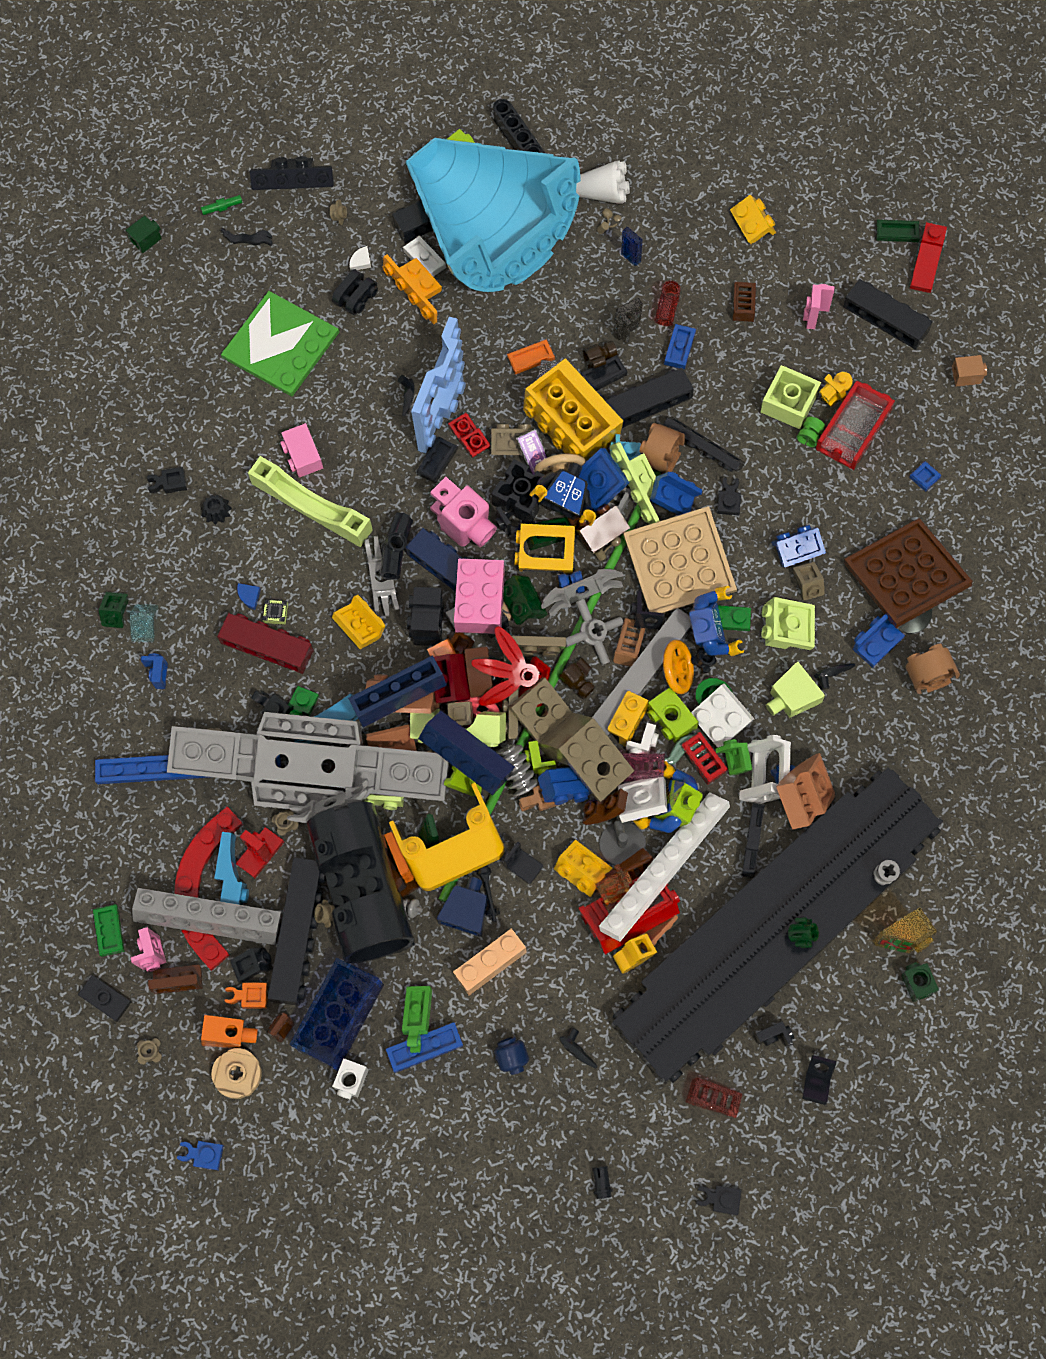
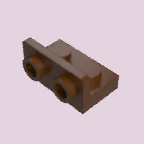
[148,964,203,995]

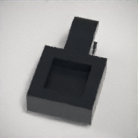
[251,690,294,714]

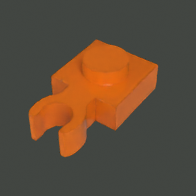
[225,983,268,1009]

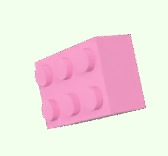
[454,559,505,634]

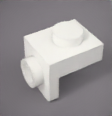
[626,723,659,758]

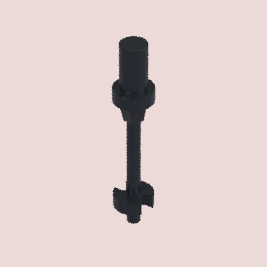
[477,865,500,922]

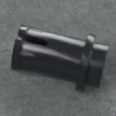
[592,1166,613,1199]

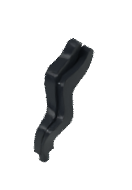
[221,228,273,246]

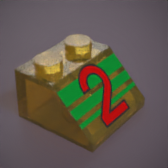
[873,907,937,953]

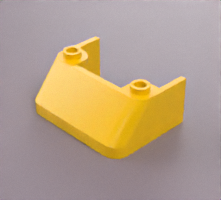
[389,783,505,891]

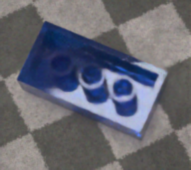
[289,958,384,1072]

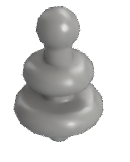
[403,898,423,918]

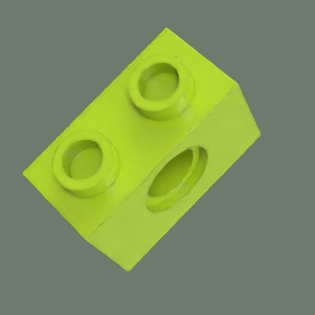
[647,687,699,744]

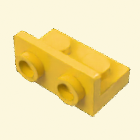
[607,691,648,747]
[554,840,613,897]

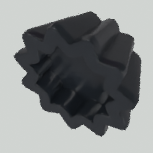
[201,495,232,525]

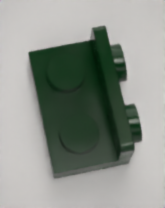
[503,575,548,625]

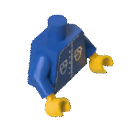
[689,586,744,656]

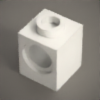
[332,1058,368,1100]

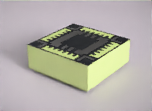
[262,600,288,624]

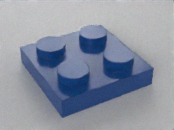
[579,448,630,511]

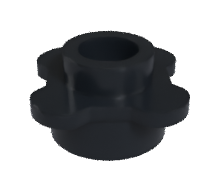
[691,648,717,673]

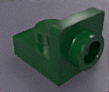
[99,592,129,628]

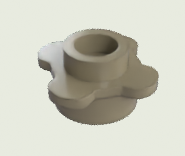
[330,199,347,225]
[272,809,299,836]
[314,900,335,928]
[136,1038,162,1065]

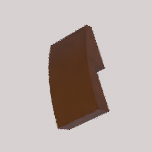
[465,647,493,698]
[582,788,628,825]

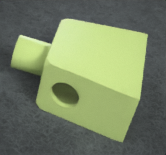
[766,662,825,718]

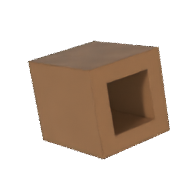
[952,355,987,387]

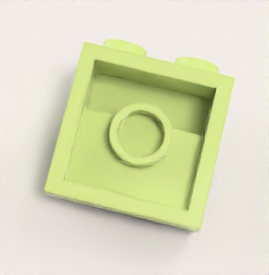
[761,597,815,650]

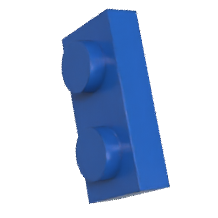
[664,324,696,370]

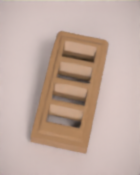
[613,618,646,667]

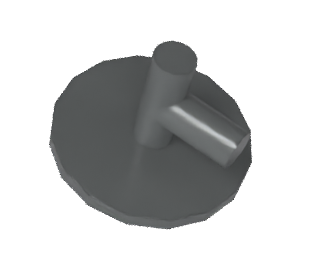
[599,820,646,866]

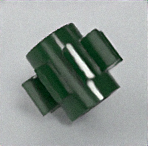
[788,917,819,948]

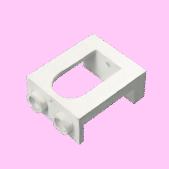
[739,735,791,804]

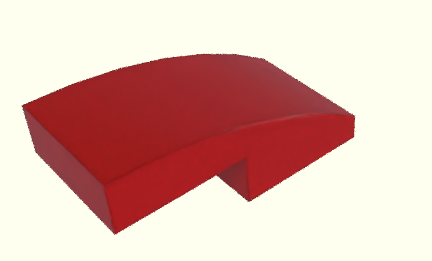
[448,413,491,458]

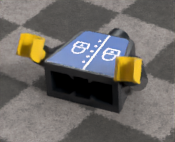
[530,462,596,526]

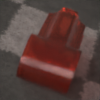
[655,280,680,327]

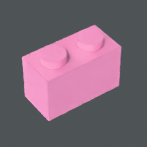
[280,423,323,478]

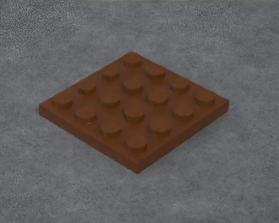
[844,518,973,628]

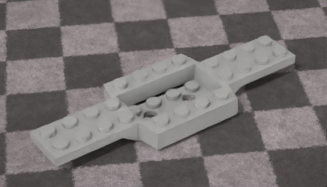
[167,712,449,810]

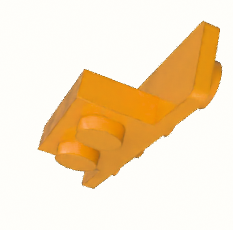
[382,254,442,325]

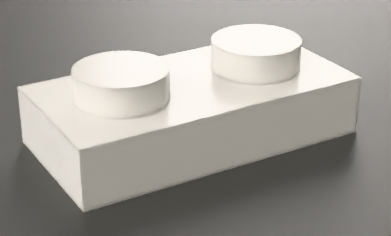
[403,236,446,277]

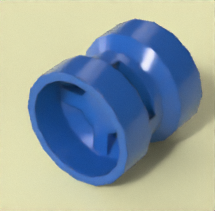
[558,570,585,593]

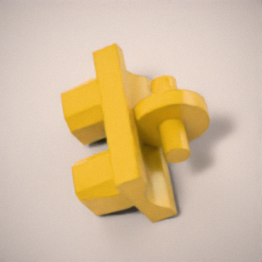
[819,372,853,407]

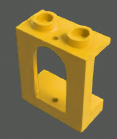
[515,524,575,574]

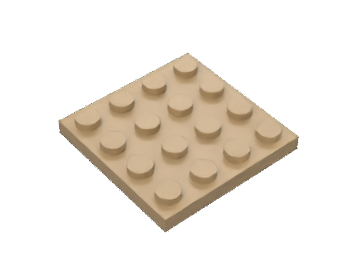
[623,506,737,614]

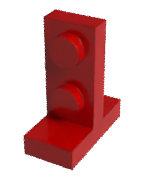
[236,827,284,879]

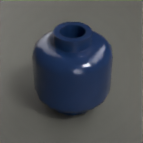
[494,1036,530,1075]

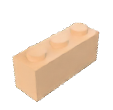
[453,928,527,995]

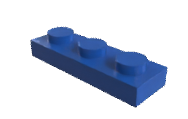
[386,1023,463,1073]

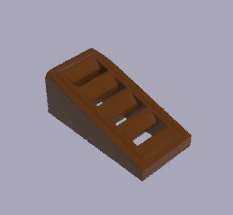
[732,282,756,322]
[605,848,654,891]
[267,1012,294,1043]

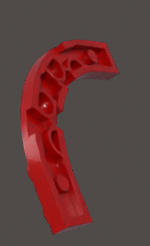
[174,806,243,971]

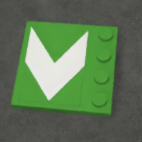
[221,291,339,397]

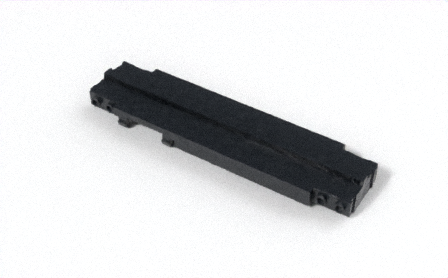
[611,767,943,1084]

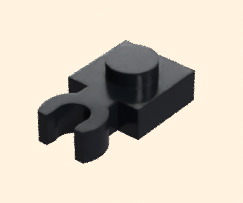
[147,467,187,494]
[717,477,741,516]
[696,1185,741,1216]

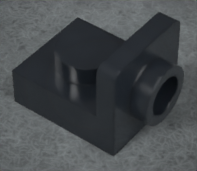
[230,948,273,982]
[754,1021,794,1048]

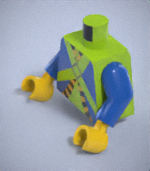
[633,761,703,833]

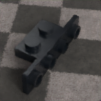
[250,156,334,190]

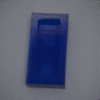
[621,227,643,266]

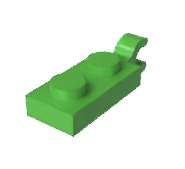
[402,986,432,1053]

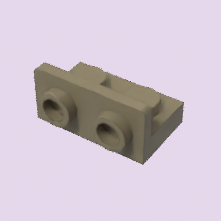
[491,424,531,455]

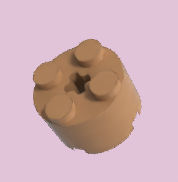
[639,423,685,473]
[905,644,960,694]

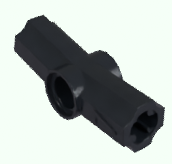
[380,512,413,580]

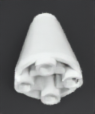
[576,161,630,204]

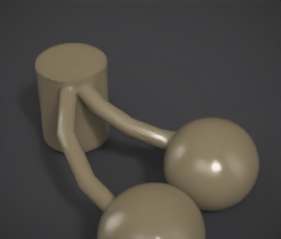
[597,208,621,234]
[594,536,621,561]

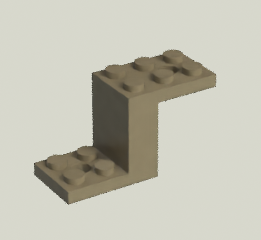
[508,677,634,802]

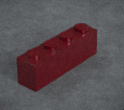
[217,613,314,674]

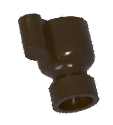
[582,341,618,369]
[559,658,596,700]

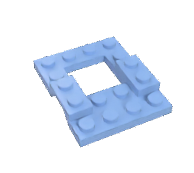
[411,317,466,453]

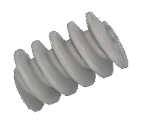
[496,745,538,797]

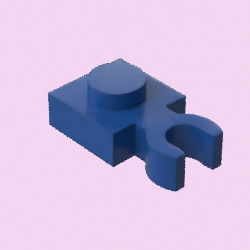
[177,1141,224,1171]

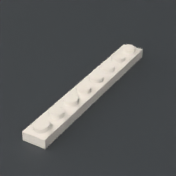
[599,792,730,942]

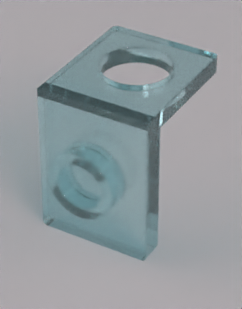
[130,604,158,642]

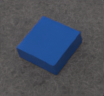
[909,461,941,492]

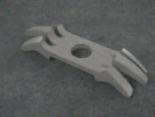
[365,536,399,617]
[541,569,624,616]
[287,778,374,823]

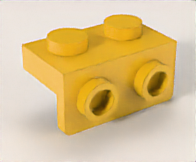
[730,195,776,244]
[332,595,385,649]

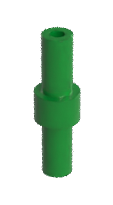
[201,195,243,215]

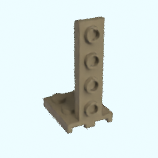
[502,636,566,741]

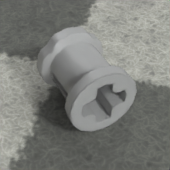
[873,860,900,885]

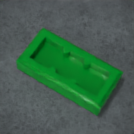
[93,904,125,957]

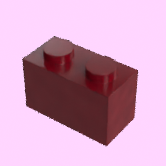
[434,654,470,704]

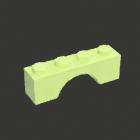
[410,709,506,747]

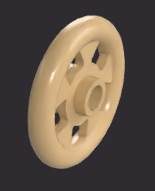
[534,454,586,475]

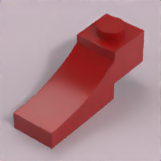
[910,222,947,293]

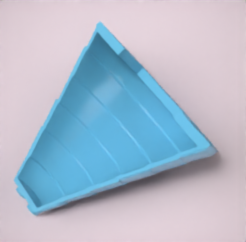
[406,138,581,292]

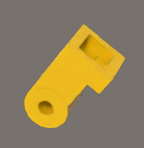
[613,933,657,974]

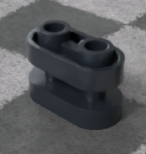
[332,269,378,315]

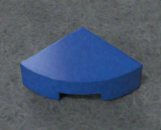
[237,583,261,610]

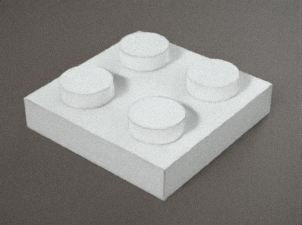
[691,684,754,747]
[618,774,668,823]

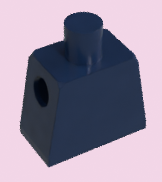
[437,877,488,937]

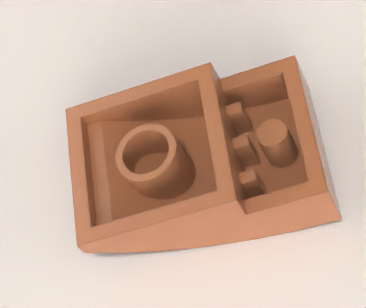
[776,753,835,830]

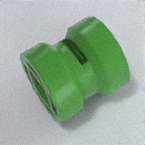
[797,417,826,447]

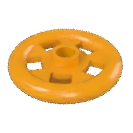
[663,640,694,694]

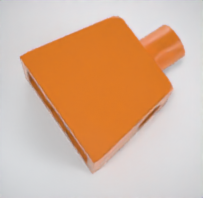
[201,1015,258,1048]

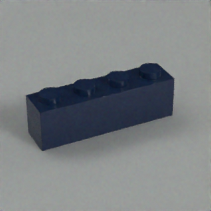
[406,528,468,592]
[348,655,447,728]
[418,711,515,796]

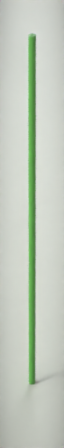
[438,470,661,902]

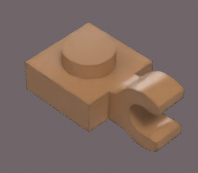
[519,785,558,811]

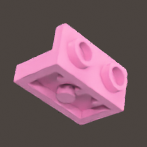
[131,927,166,972]

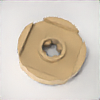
[211,1048,262,1099]

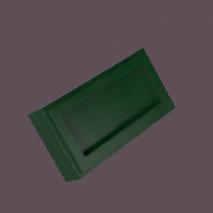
[876,220,920,242]

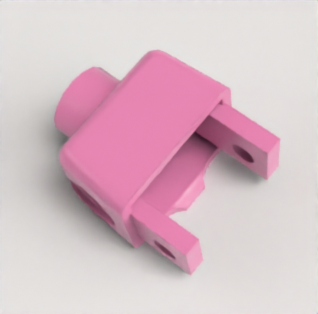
[430,477,497,547]

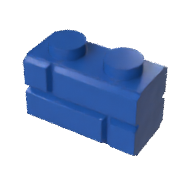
[538,767,591,805]

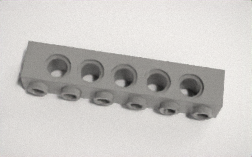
[132,888,281,945]

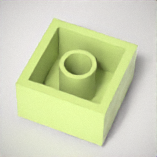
[761,365,821,429]

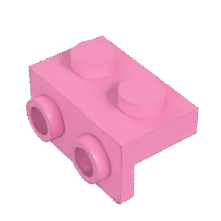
[803,284,834,329]

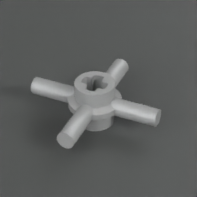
[566,599,624,665]

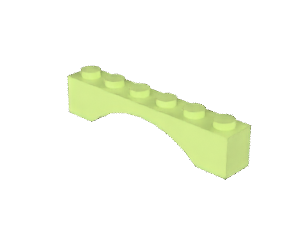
[248,456,373,547]

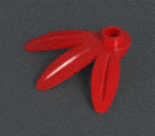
[471,626,539,706]

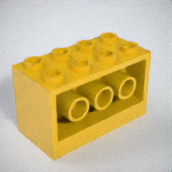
[523,358,623,462]

